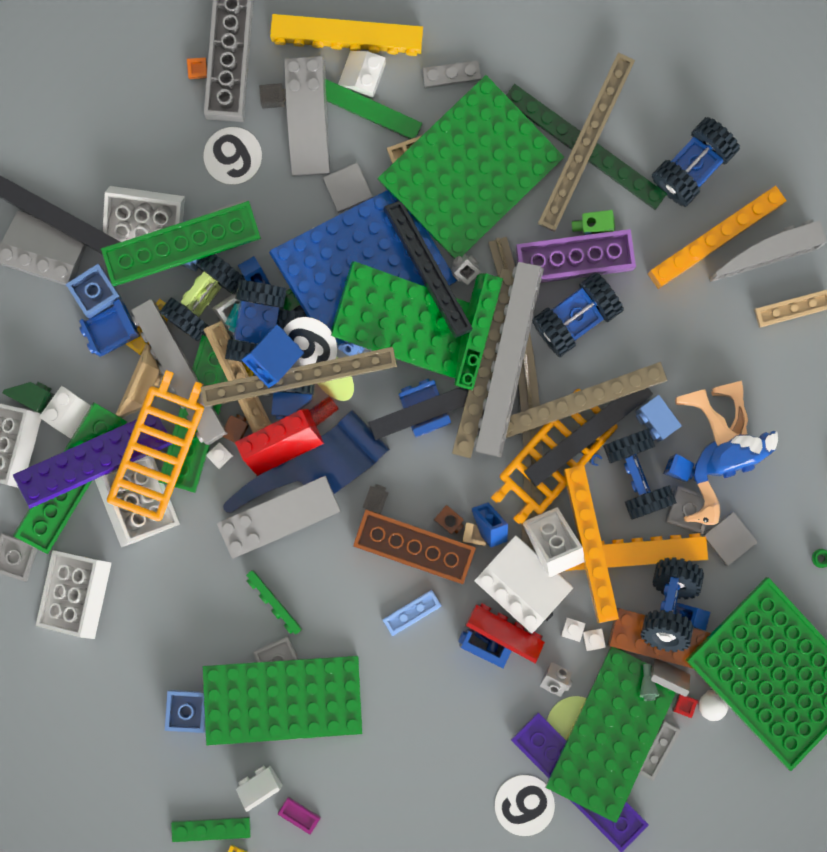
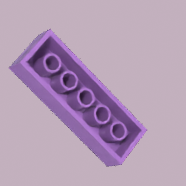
[515,229,636,283]

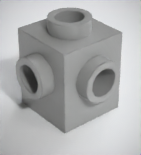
[451,254,481,285]
[539,662,573,697]

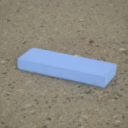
[382,590,441,636]

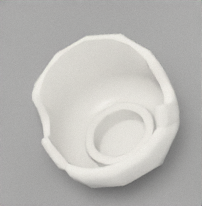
[699,690,729,721]

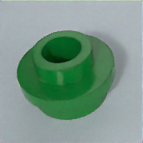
[812,549,827,568]

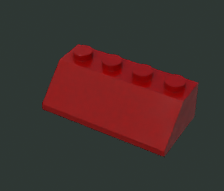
[235,409,324,476]
[465,603,545,664]

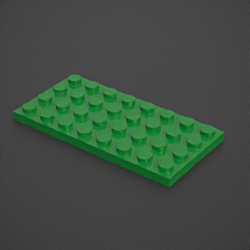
[330,261,469,379]
[545,647,676,823]
[202,656,362,746]

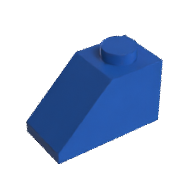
[238,256,271,285]
[271,392,313,420]
[663,454,695,482]
[472,502,508,548]
[675,603,711,631]

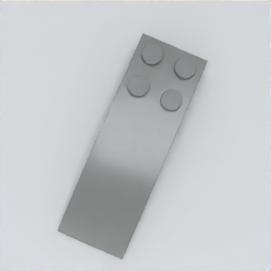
[284,56,330,176]
[709,219,827,282]
[217,476,341,559]

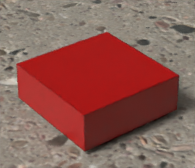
[673,694,698,718]

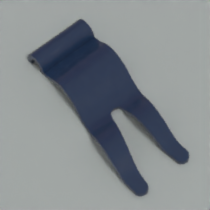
[223,410,390,513]

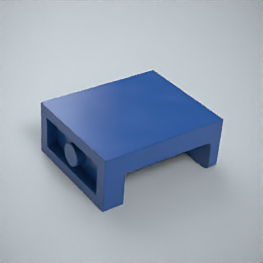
[79,299,140,357]
[242,325,304,388]
[399,378,451,438]
[458,629,512,668]

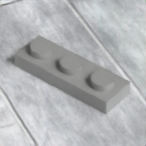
[422,61,481,88]

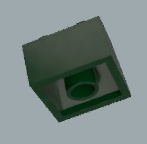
[2,381,55,414]

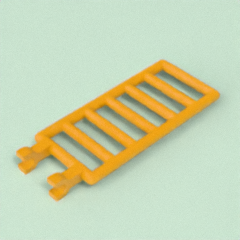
[107,370,204,521]
[491,389,618,524]

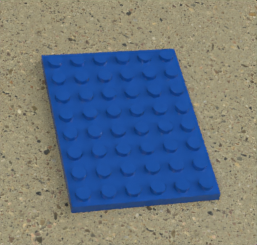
[269,190,457,347]

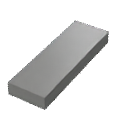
[639,720,681,781]

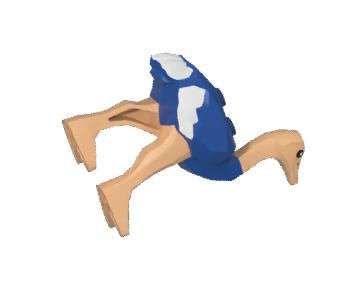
[675,381,778,525]

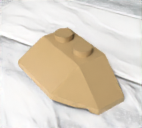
[115,344,163,418]

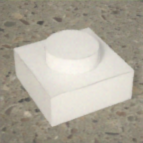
[206,442,233,469]
[561,617,586,642]
[583,628,606,651]

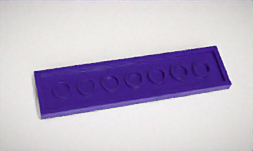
[13,414,172,509]
[511,712,649,852]

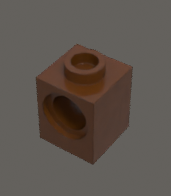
[222,414,249,443]
[434,505,464,535]

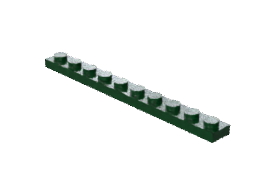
[506,83,667,210]

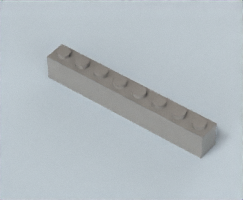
[131,299,227,445]

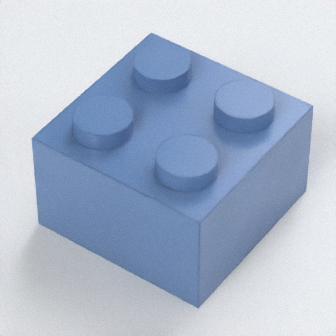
[66,264,122,319]
[635,395,682,442]
[165,690,205,733]

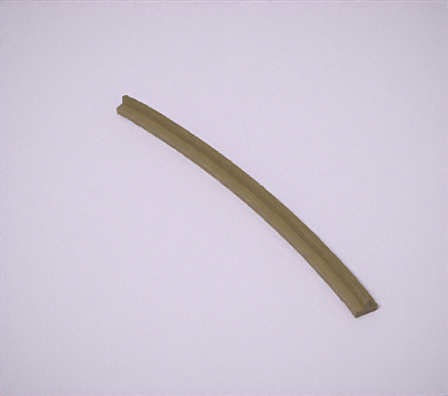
[488,237,543,552]

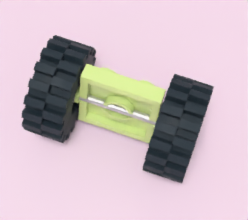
[159,254,246,342]

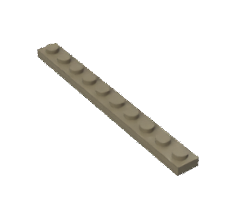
[538,53,635,232]
[452,268,514,459]
[201,347,397,407]
[479,362,668,439]

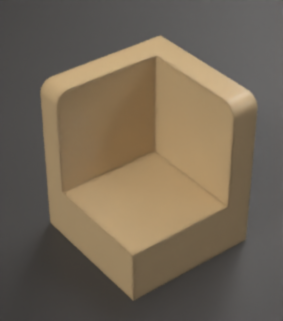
[462,523,486,546]

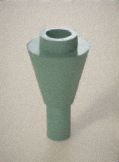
[640,664,659,701]

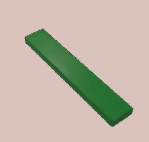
[325,79,422,139]

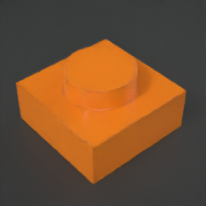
[187,57,207,79]

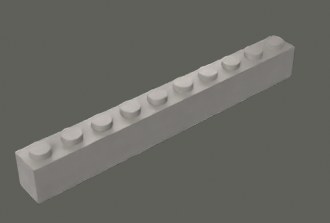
[474,262,544,457]

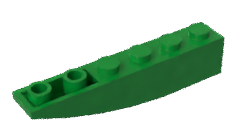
[454,273,503,390]

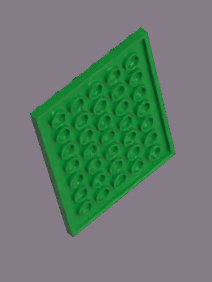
[377,75,564,259]
[686,577,827,771]

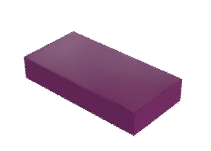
[278,797,321,835]

